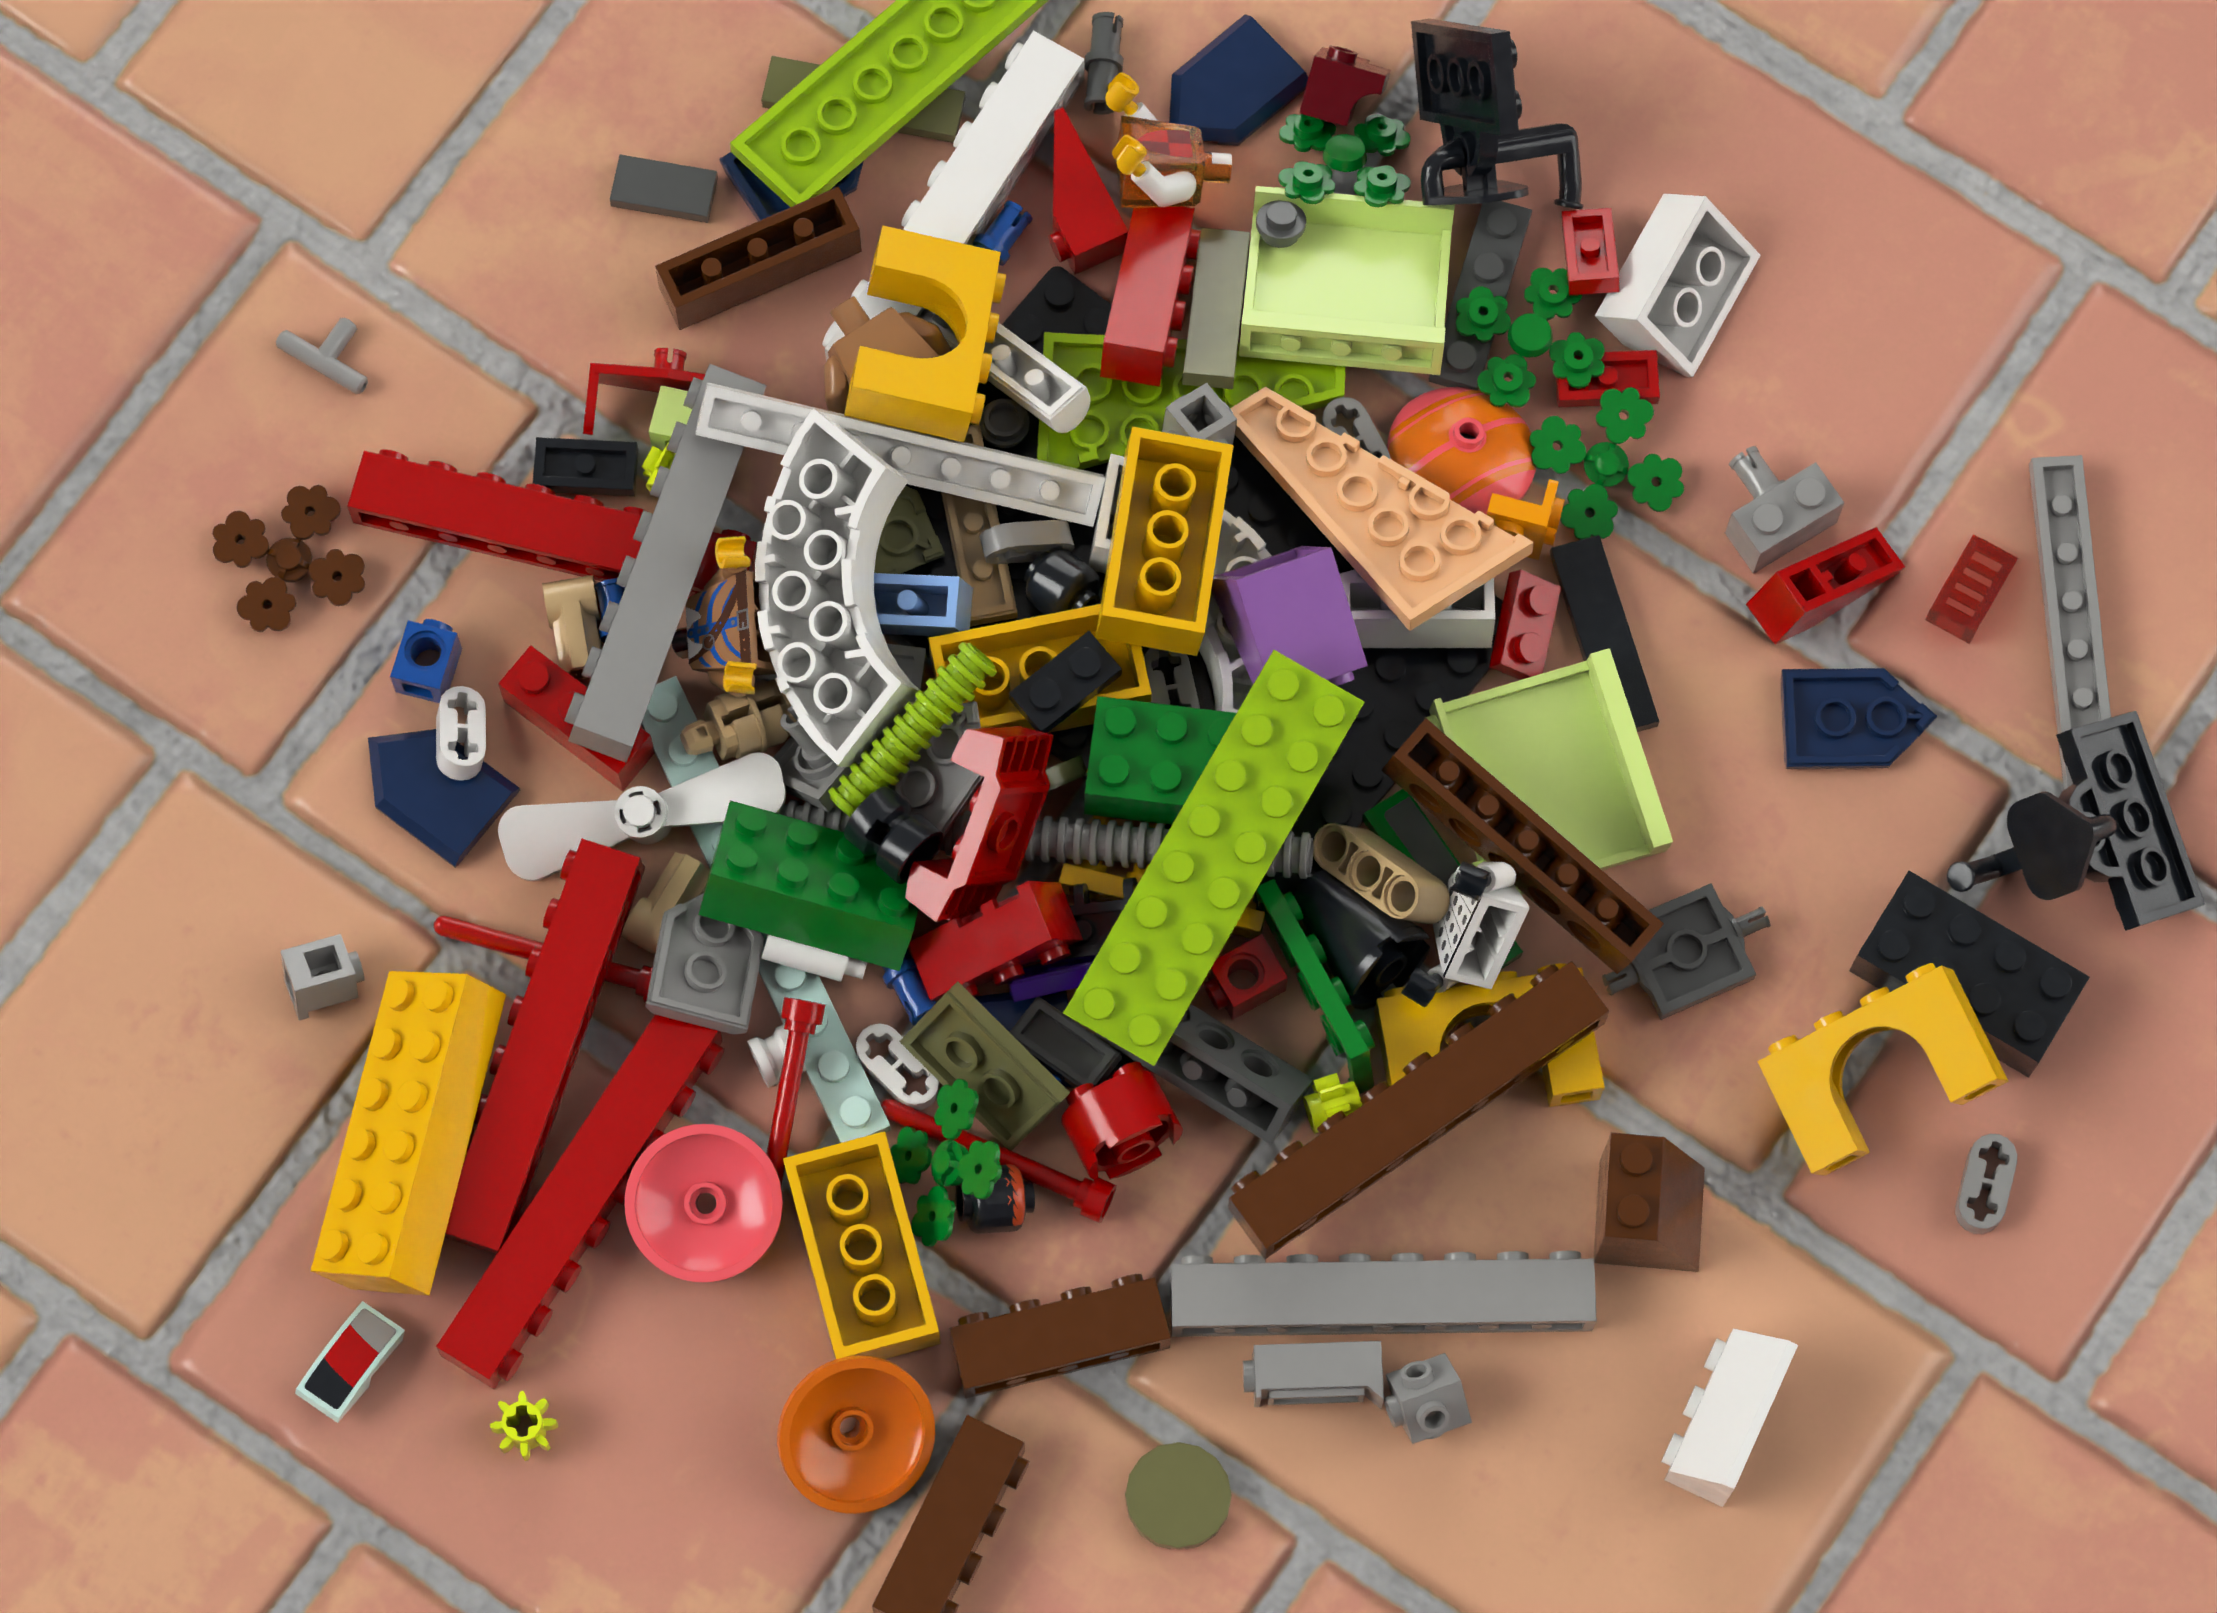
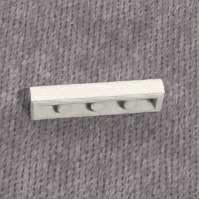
[922,311,1090,433]

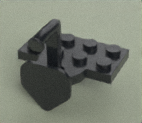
[1411,19,1584,210]
[1947,711,2205,931]

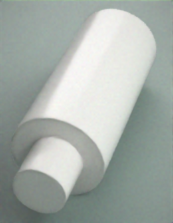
[761,935,867,982]

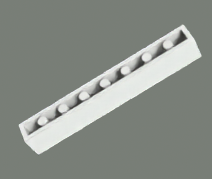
[822,30,1084,361]

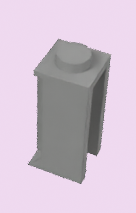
[1243,1341,1384,1409]

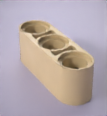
[1313,823,1450,924]

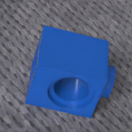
[390,619,462,704]

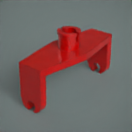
[583,348,705,435]

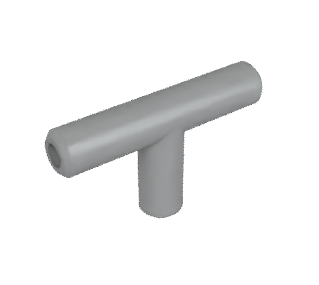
[276,318,368,394]

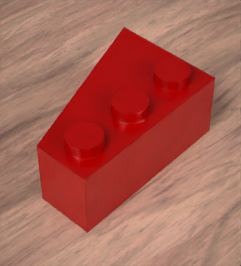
[908,881,1083,1001]

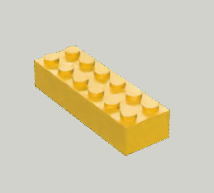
[311,971,506,1296]

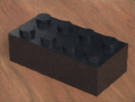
[1849,870,2090,1078]

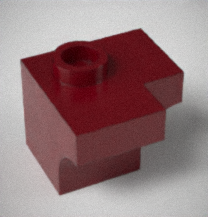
[1299,45,1391,127]

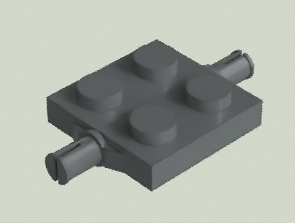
[1602,883,1771,1020]

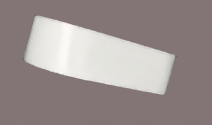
[436,686,486,781]
[856,1023,940,1110]

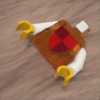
[1105,72,1232,208]

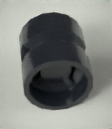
[844,786,943,885]

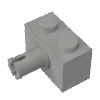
[1725,446,1844,574]

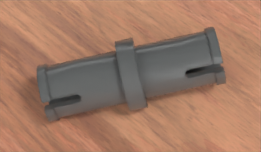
[1084,12,1124,115]

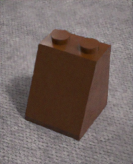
[1594,1132,1705,1272]

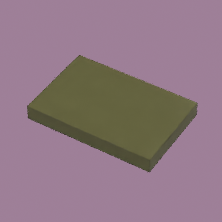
[899,981,1070,1151]

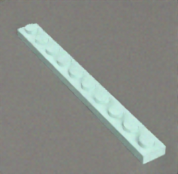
[641,676,891,1143]

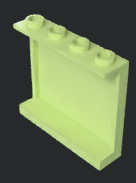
[1239,186,1455,375]
[1425,648,1673,894]

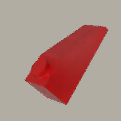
[1048,107,1128,275]
[1746,527,1905,645]

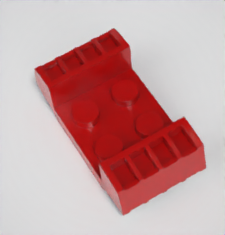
[905,726,1054,922]

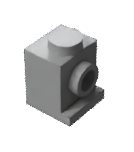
[281,934,364,1021]

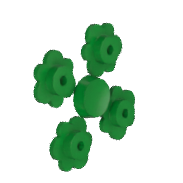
[1278,114,1411,207]
[1455,268,1605,408]
[1529,387,1684,540]
[890,1078,1002,1247]

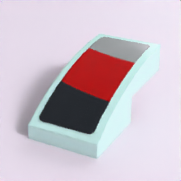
[295,1301,405,1423]

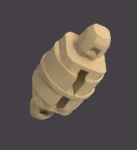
[680,679,797,761]

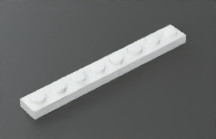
[695,382,1105,527]

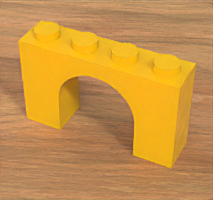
[844,225,1006,442]
[1374,963,1605,1107]
[1757,963,2009,1176]

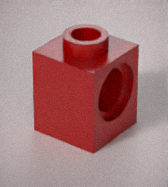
[1203,934,1288,1020]

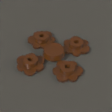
[212,485,365,632]

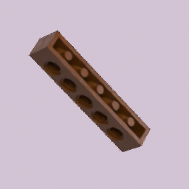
[1382,718,1664,974]

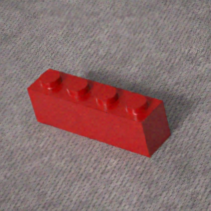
[1100,199,1201,387]

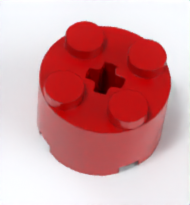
[1061,1062,1183,1180]

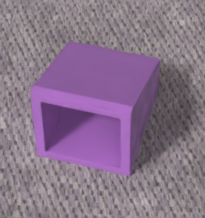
[1211,546,1368,686]

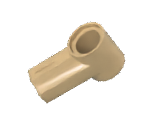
[542,575,602,681]
[622,852,710,955]

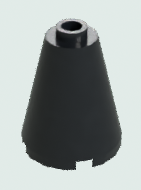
[1293,869,1430,1010]

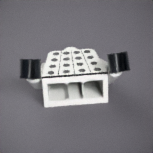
[1401,861,1530,1007]

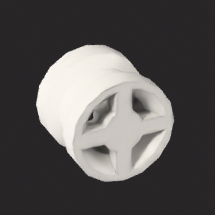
[747,1024,806,1088]

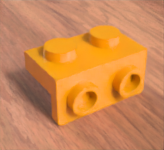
[1487,479,1565,560]

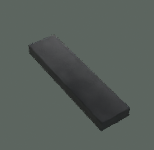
[1549,535,1659,732]

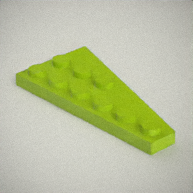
[1037,332,1346,470]

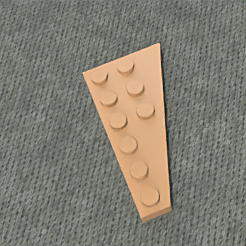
[1230,387,1533,631]

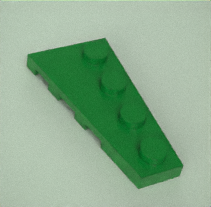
[1256,879,1375,1094]

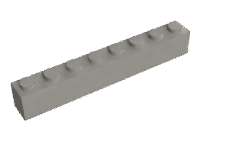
[564,364,767,762]
[1170,1251,1597,1337]

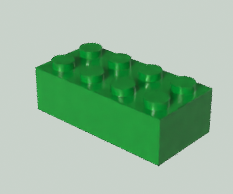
[1084,696,1237,825]
[698,800,918,971]

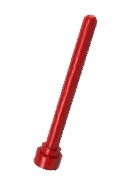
[434,916,653,1003]
[766,997,826,1186]
[880,1099,1117,1223]

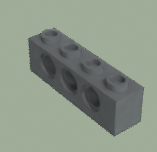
[1094,1004,1314,1144]

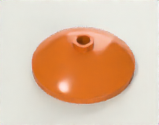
[777,1355,935,1514]

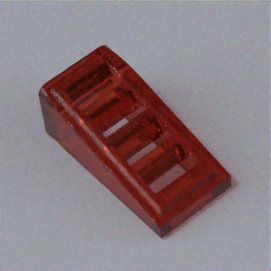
[1925,534,2018,644]

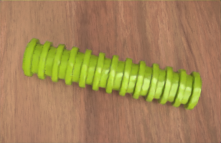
[828,642,997,817]

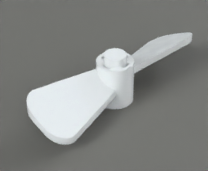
[498,752,786,881]

